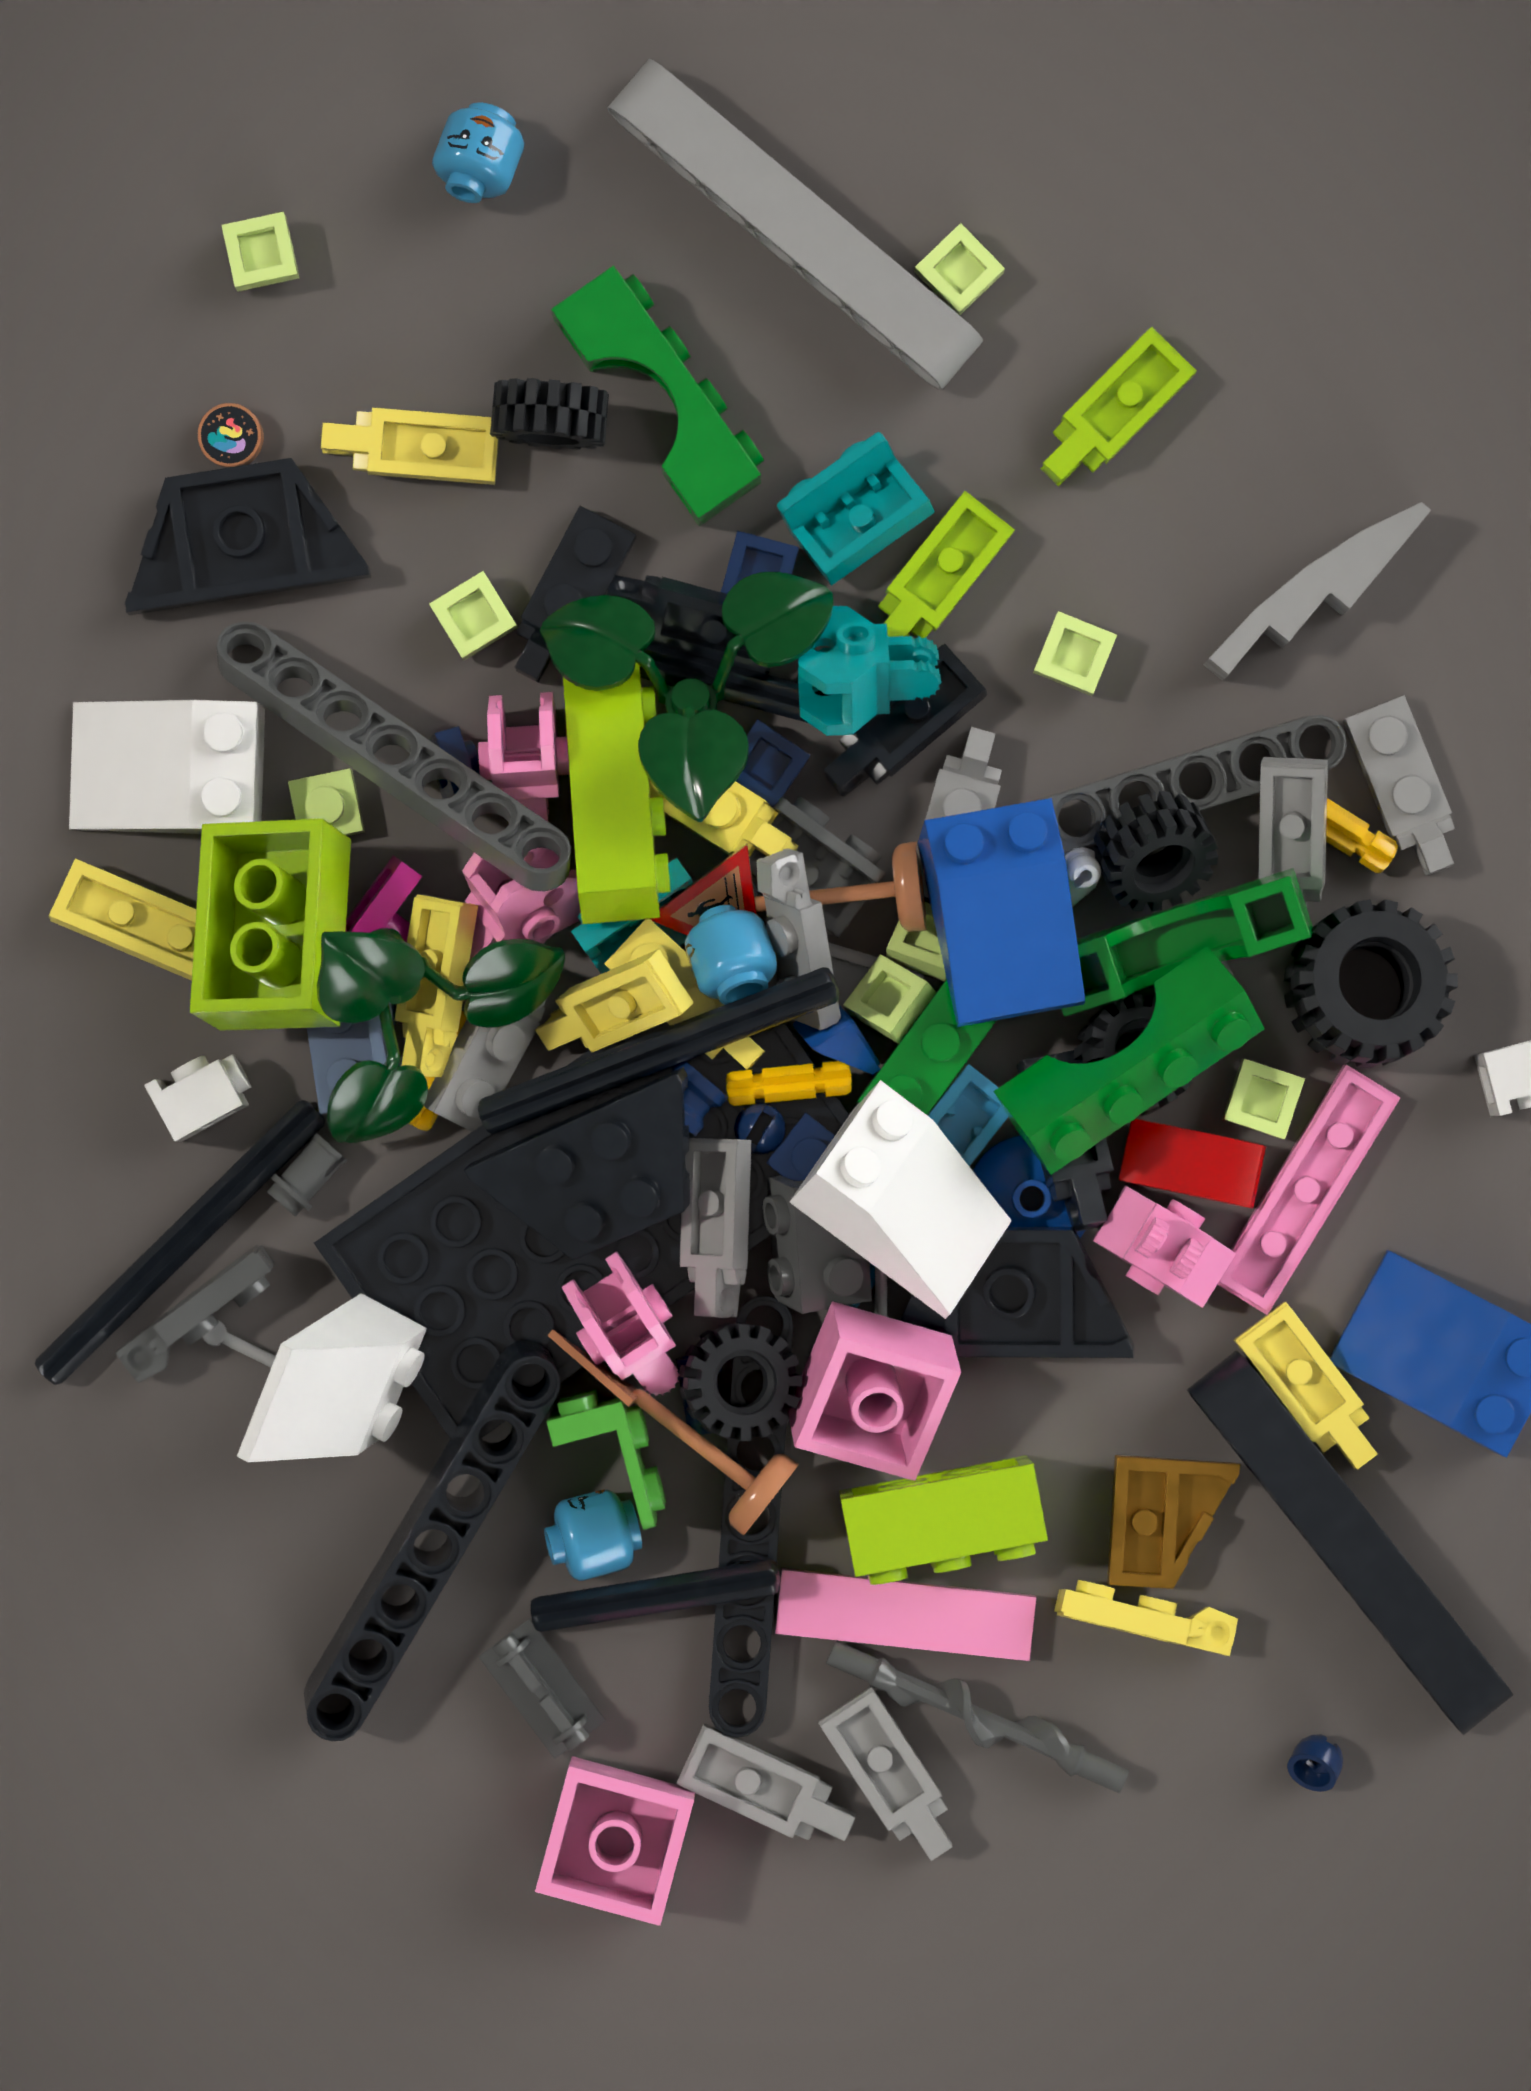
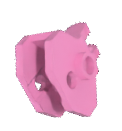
[478,692,570,822]
[462,848,581,960]
[1092,1186,1236,1308]
[562,1251,680,1396]

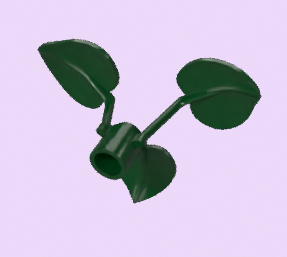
[540,572,834,822]
[317,928,565,1143]

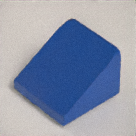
[793,1005,881,1074]

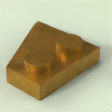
[1107,1455,1240,1589]

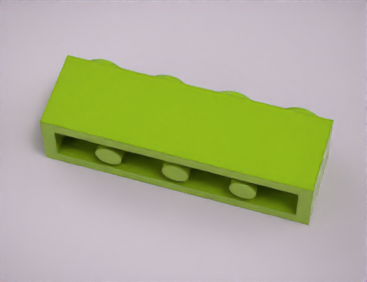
[563,663,671,924]

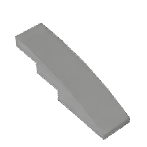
[1203,502,1431,681]

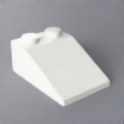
[69,700,265,834]
[790,1080,1012,1319]
[237,1293,427,1462]

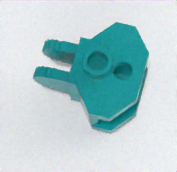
[798,606,941,736]

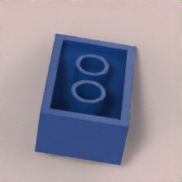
[917,798,1085,1027]
[1329,1250,1531,1458]

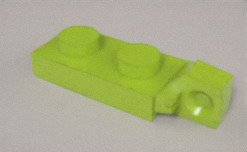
[1040,327,1197,487]
[878,491,1015,638]

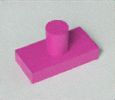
[346,856,422,942]

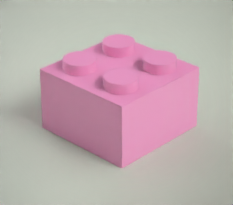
[788,1301,961,1481]
[535,1756,695,1926]

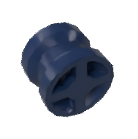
[672,1061,729,1137]

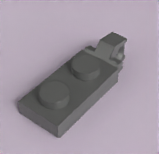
[116,1245,274,1383]

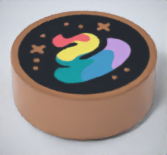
[198,403,264,468]

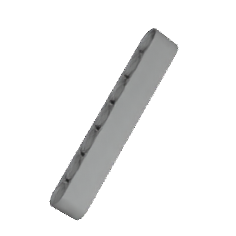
[607,59,983,390]

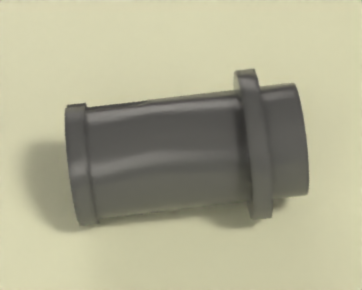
[267,1133,347,1217]

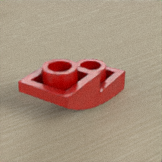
[1119,1119,1266,1209]

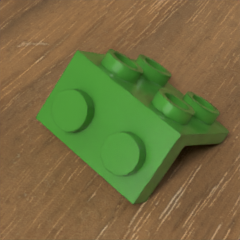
[546,1389,666,1530]

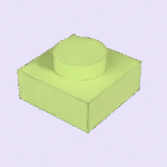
[222,212,299,291]
[914,223,1005,315]
[429,571,518,661]
[1033,611,1117,696]
[288,768,365,836]
[886,902,947,981]
[843,954,936,1044]
[1222,1059,1305,1139]

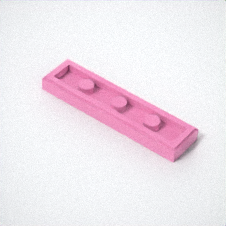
[1217,1064,1400,1315]
[775,1568,1036,1661]

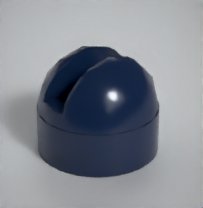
[734,1103,786,1155]
[1287,1734,1343,1792]

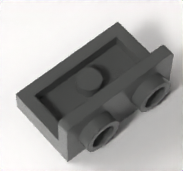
[749,796,885,938]
[762,1175,872,1314]

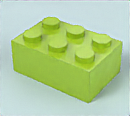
[190,818,351,1031]
[839,1455,1048,1585]

